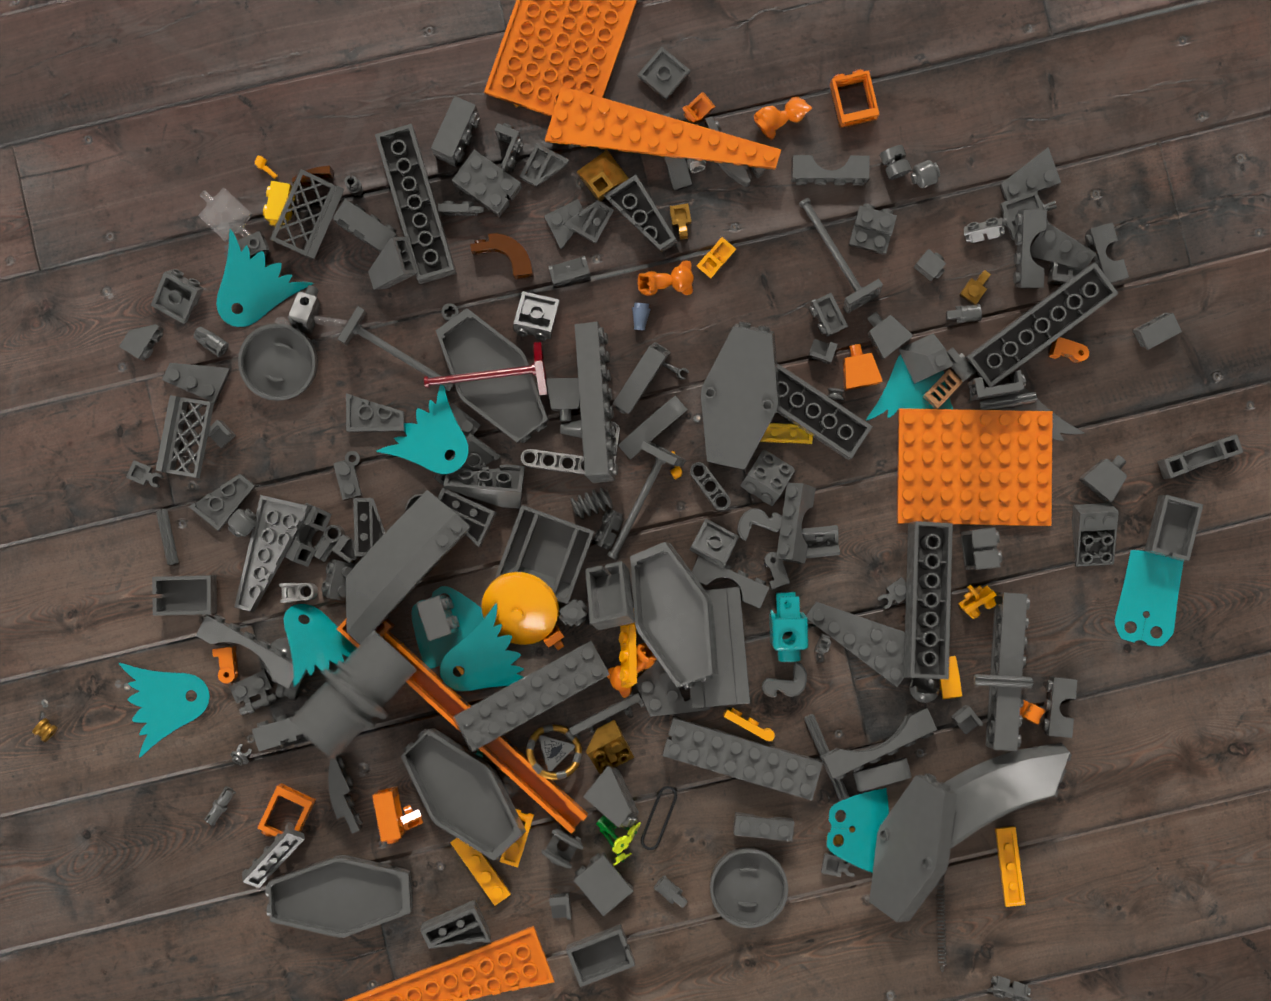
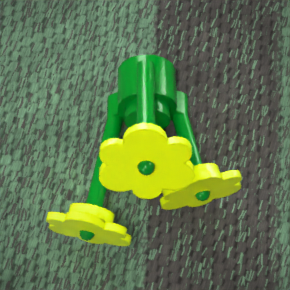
[596,815,641,866]

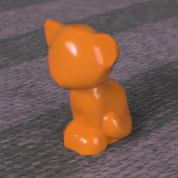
[754,97,812,141]
[637,261,694,296]
[607,643,657,698]

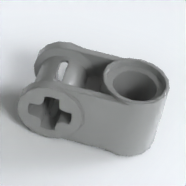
[279,583,318,603]

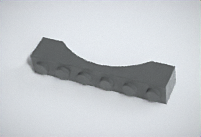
[196,614,307,690]
[820,707,937,780]

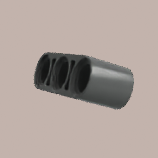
[690,462,730,511]
[853,758,912,791]

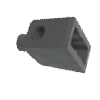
[288,285,320,335]
[867,312,913,360]
[546,378,580,422]
[1078,455,1127,503]

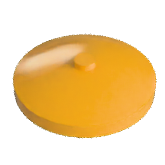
[482,572,559,645]

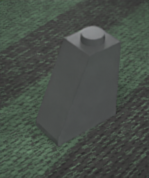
[368,237,417,290]

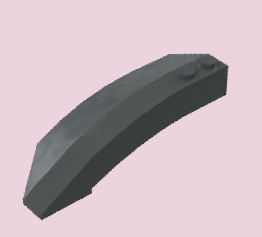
[346,490,470,644]
[945,743,1072,848]

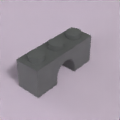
[1085,222,1129,284]
[285,503,332,567]
[1042,676,1078,738]
[733,812,794,841]

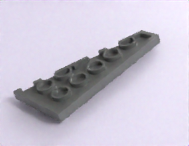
[234,495,312,612]
[806,602,905,687]

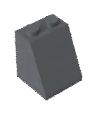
[583,766,639,828]

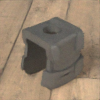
[541,826,583,869]

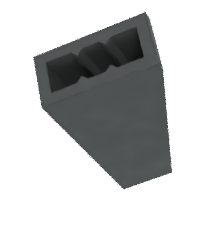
[613,342,671,414]

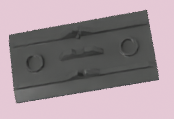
[690,587,750,708]

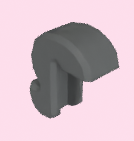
[737,509,782,541]
[761,662,807,697]

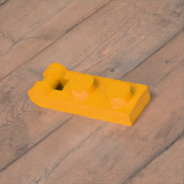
[723,708,775,741]
[500,809,534,867]

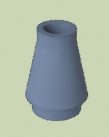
[632,302,651,330]

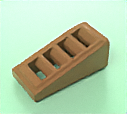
[922,369,963,409]

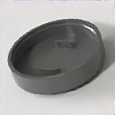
[238,323,318,401]
[710,847,788,928]

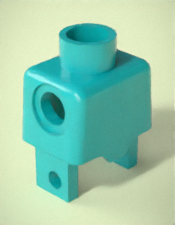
[769,592,808,662]

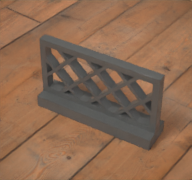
[270,169,344,259]
[155,395,214,478]

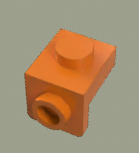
[682,92,715,123]

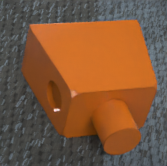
[843,344,883,391]

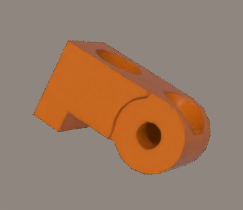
[1048,337,1089,363]
[212,646,238,683]
[1020,700,1046,725]

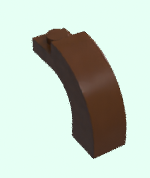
[470,233,534,279]

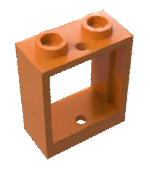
[830,69,879,128]
[258,783,316,837]
[372,786,406,844]

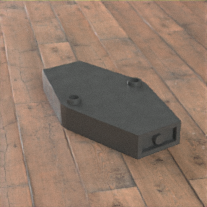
[436,308,549,444]
[701,322,780,470]
[630,542,718,690]
[401,728,526,861]
[869,773,957,922]
[266,855,413,937]

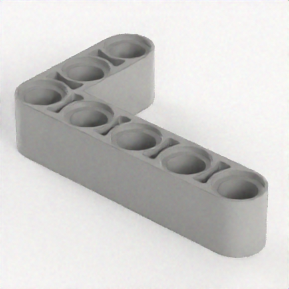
[521,421,620,475]

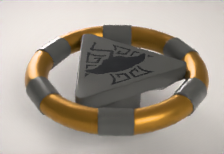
[526,724,582,780]

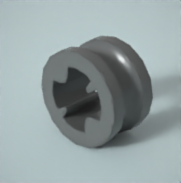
[441,303,459,321]
[827,388,845,400]

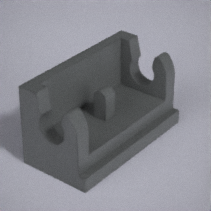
[548,256,591,287]
[1048,262,1084,285]
[1132,313,1182,350]

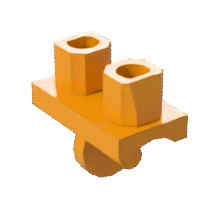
[958,585,997,619]

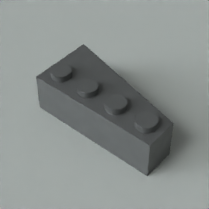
[604,175,678,253]
[252,710,305,751]

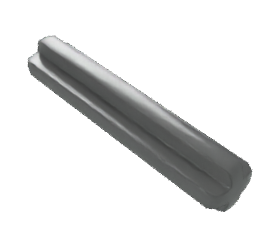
[980,392,1037,410]
[156,509,179,565]
[974,674,1033,688]

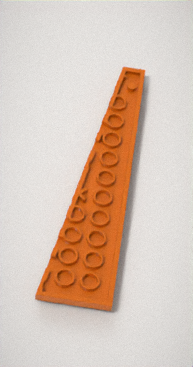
[545,86,781,170]
[343,926,555,1001]

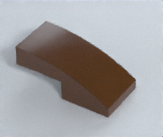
[292,166,334,186]

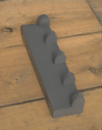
[569,692,645,739]
[242,822,305,888]

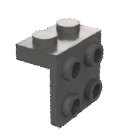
[495,123,523,174]
[740,450,795,506]

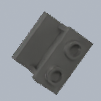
[968,370,1026,401]
[574,852,633,916]

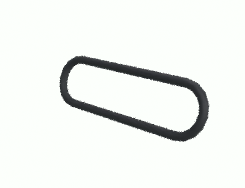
[641,786,677,850]

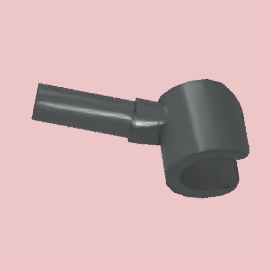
[663,362,689,380]

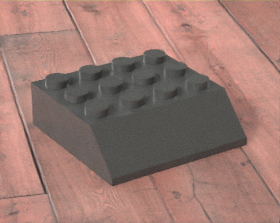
[495,505,595,604]

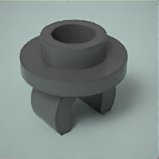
[230,744,252,766]

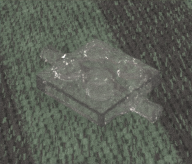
[198,188,253,242]

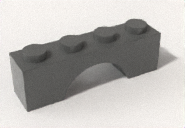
[791,155,869,186]
[1013,210,1047,288]
[1157,434,1243,479]
[776,483,816,564]
[691,556,769,608]

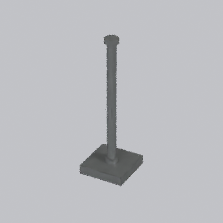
[799,198,883,314]
[338,306,454,391]
[608,441,686,560]

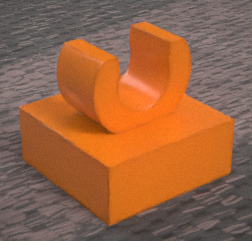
[543,625,564,650]
[400,805,423,831]

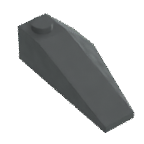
[444,464,525,509]

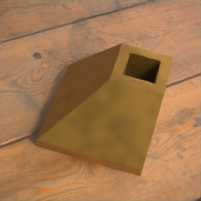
[577,150,629,201]
[586,720,634,775]

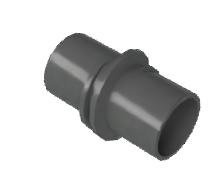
[290,630,417,759]

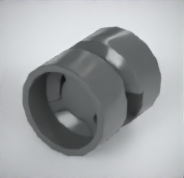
[879,145,912,180]

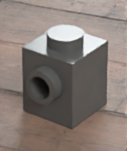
[913,249,946,281]

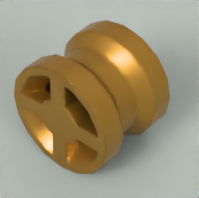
[32,718,58,742]

